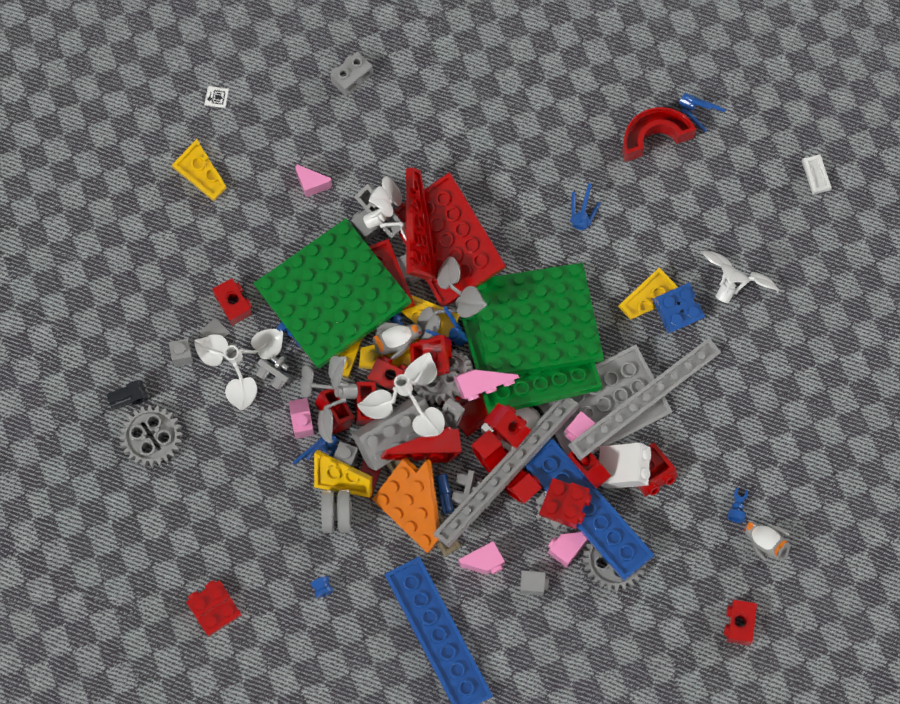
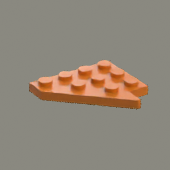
[372,458,440,553]

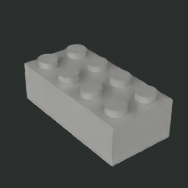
[351,395,429,471]

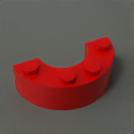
[622,107,696,162]
[471,430,541,504]

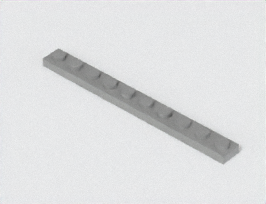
[568,338,721,460]
[433,398,580,548]

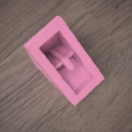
[295,164,332,197]

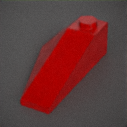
[381,427,462,463]

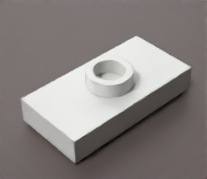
[802,154,832,195]

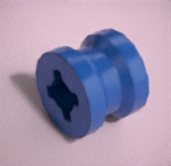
[310,576,334,599]

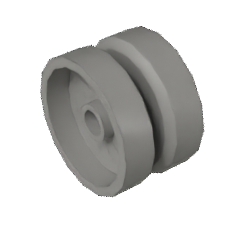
[321,490,352,533]

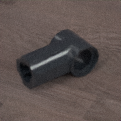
[107,380,148,410]

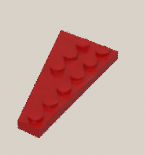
[406,167,437,281]

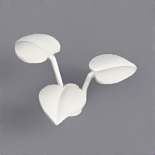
[363,176,406,240]
[700,251,780,303]
[194,329,284,410]
[357,352,445,437]

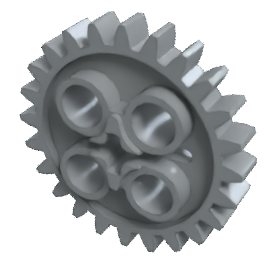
[414,350,474,405]
[119,405,183,468]
[583,544,647,592]

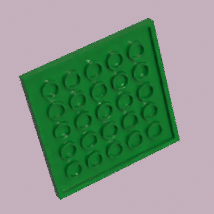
[253,218,412,370]
[476,263,604,375]
[461,314,602,415]

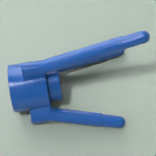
[678,92,726,132]
[570,183,601,230]
[426,306,468,346]
[293,434,338,465]

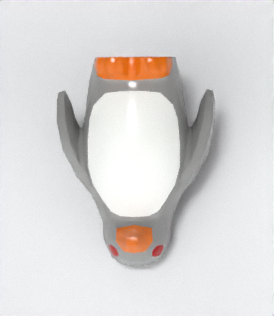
[373,323,422,360]
[744,522,790,562]

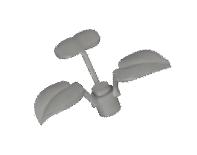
[417,256,487,340]
[300,356,358,443]

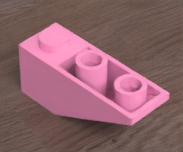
[454,370,519,401]

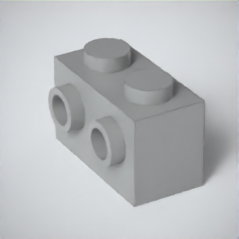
[330,51,373,96]

